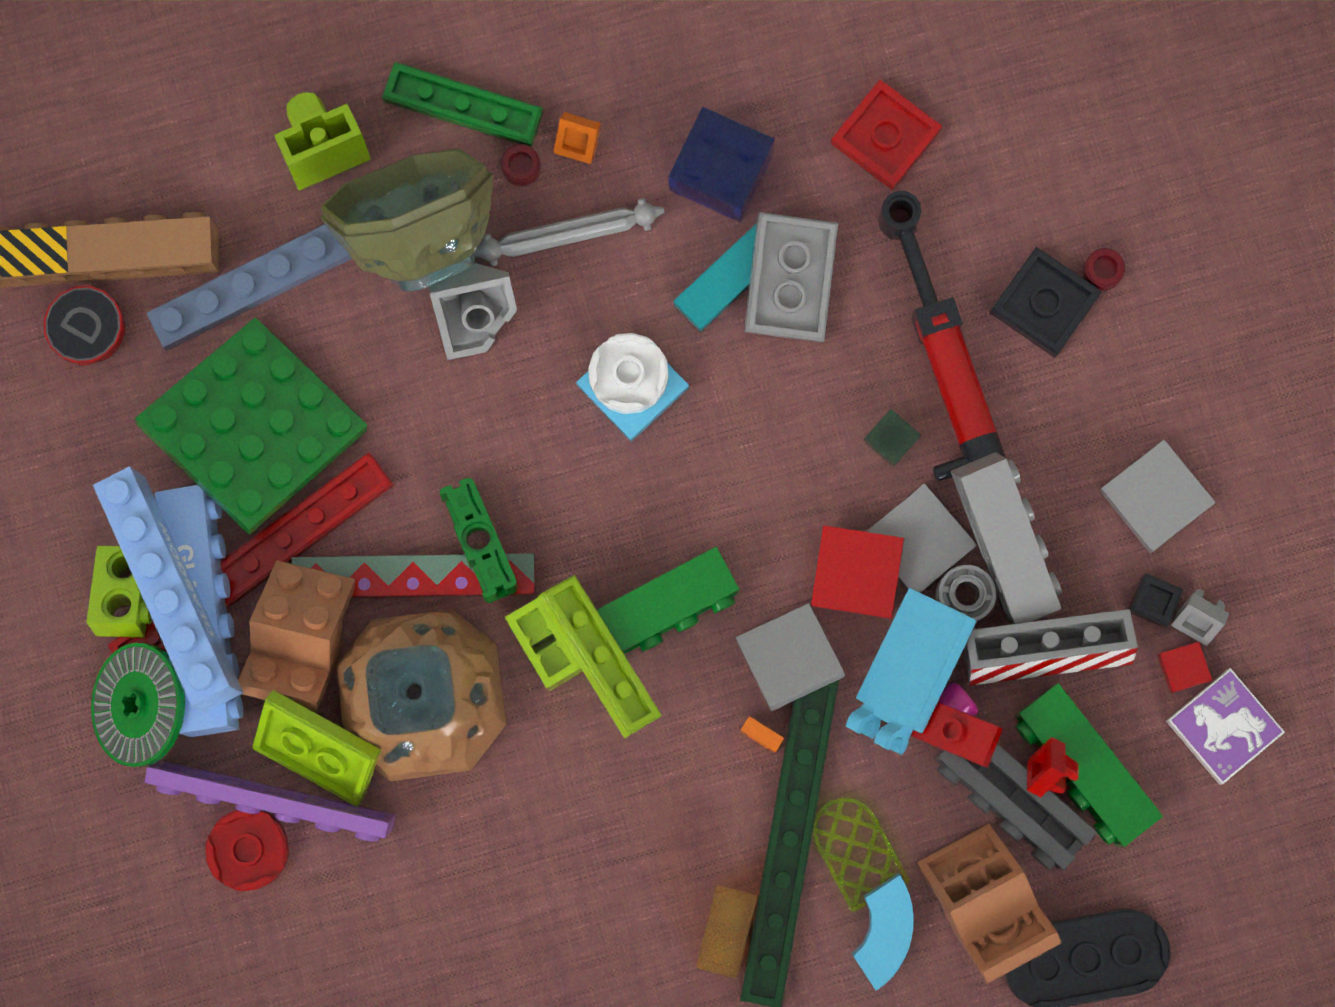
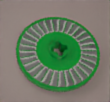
[91,643,185,767]

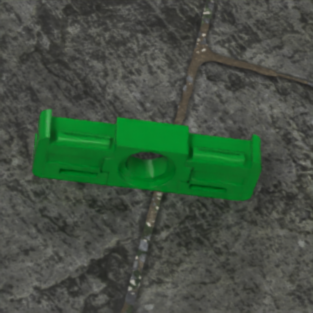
[440,478,518,603]

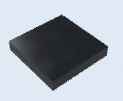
[989,247,1102,358]

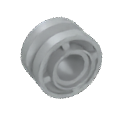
[935,565,996,622]

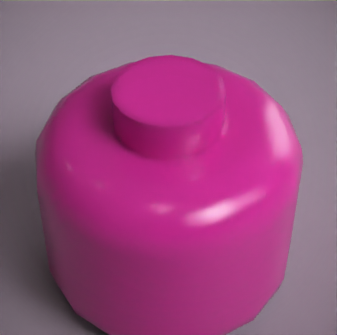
[938,683,978,716]

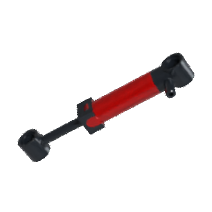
[878,191,1008,481]

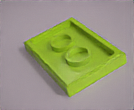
[252,690,381,807]

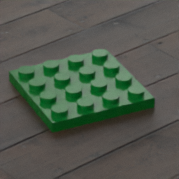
[135,317,368,535]

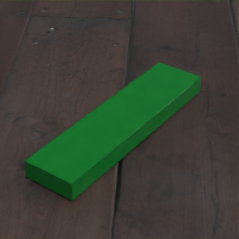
[382,62,544,147]

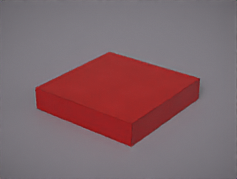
[830,79,942,191]
[811,525,905,619]

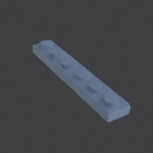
[146,217,367,351]

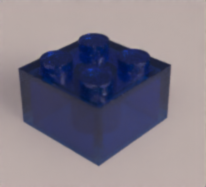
[668,106,775,222]

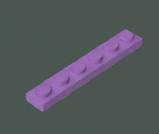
[144,760,396,842]

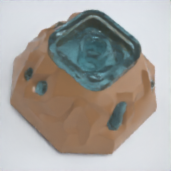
[335,609,506,781]

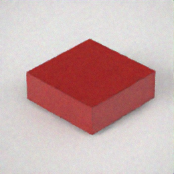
[1157,642,1212,693]

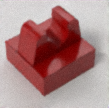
[1027,737,1079,798]

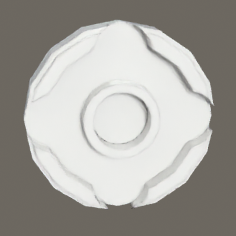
[588,333,669,414]

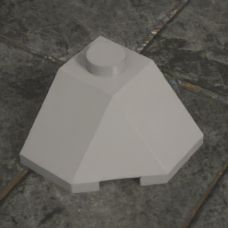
[428,261,517,360]

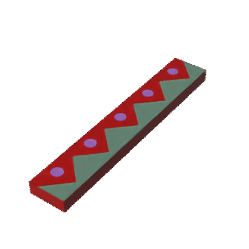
[292,553,536,598]

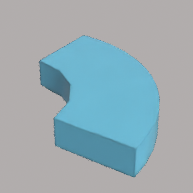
[851,873,914,991]

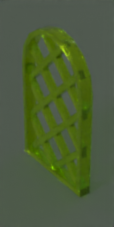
[812,797,910,913]

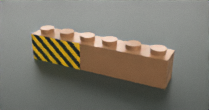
[0,212,220,288]

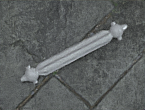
[471,198,665,266]

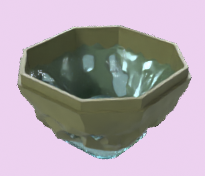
[320,149,493,291]

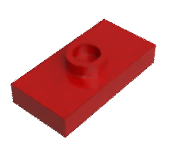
[910,702,1003,768]

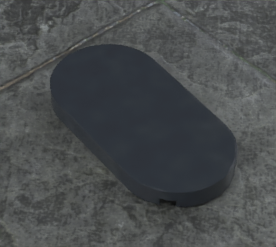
[1004,909,1171,1007]

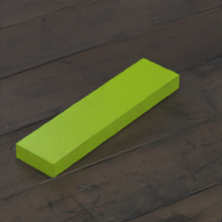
[537,575,662,739]

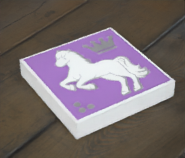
[1165,668,1285,785]

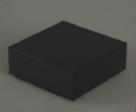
[1129,573,1183,628]

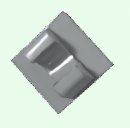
[1171,589,1230,646]

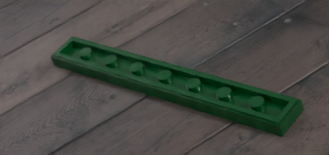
[740,680,839,1007]

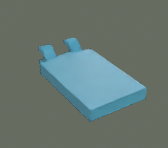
[846,588,977,755]

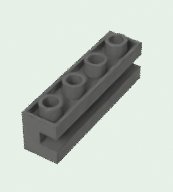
[934,744,1097,871]

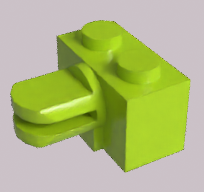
[274,92,371,191]

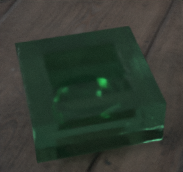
[863,409,921,467]

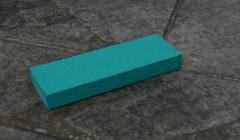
[673,223,757,332]

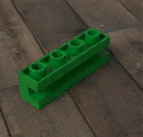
[597,546,740,660]
[1014,683,1164,847]

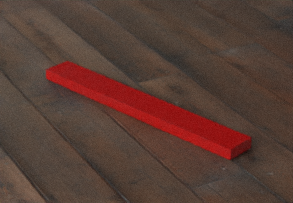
[107,452,394,653]

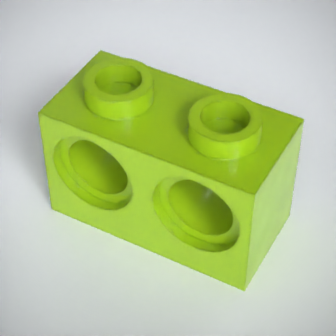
[86,546,153,638]
[505,598,583,691]

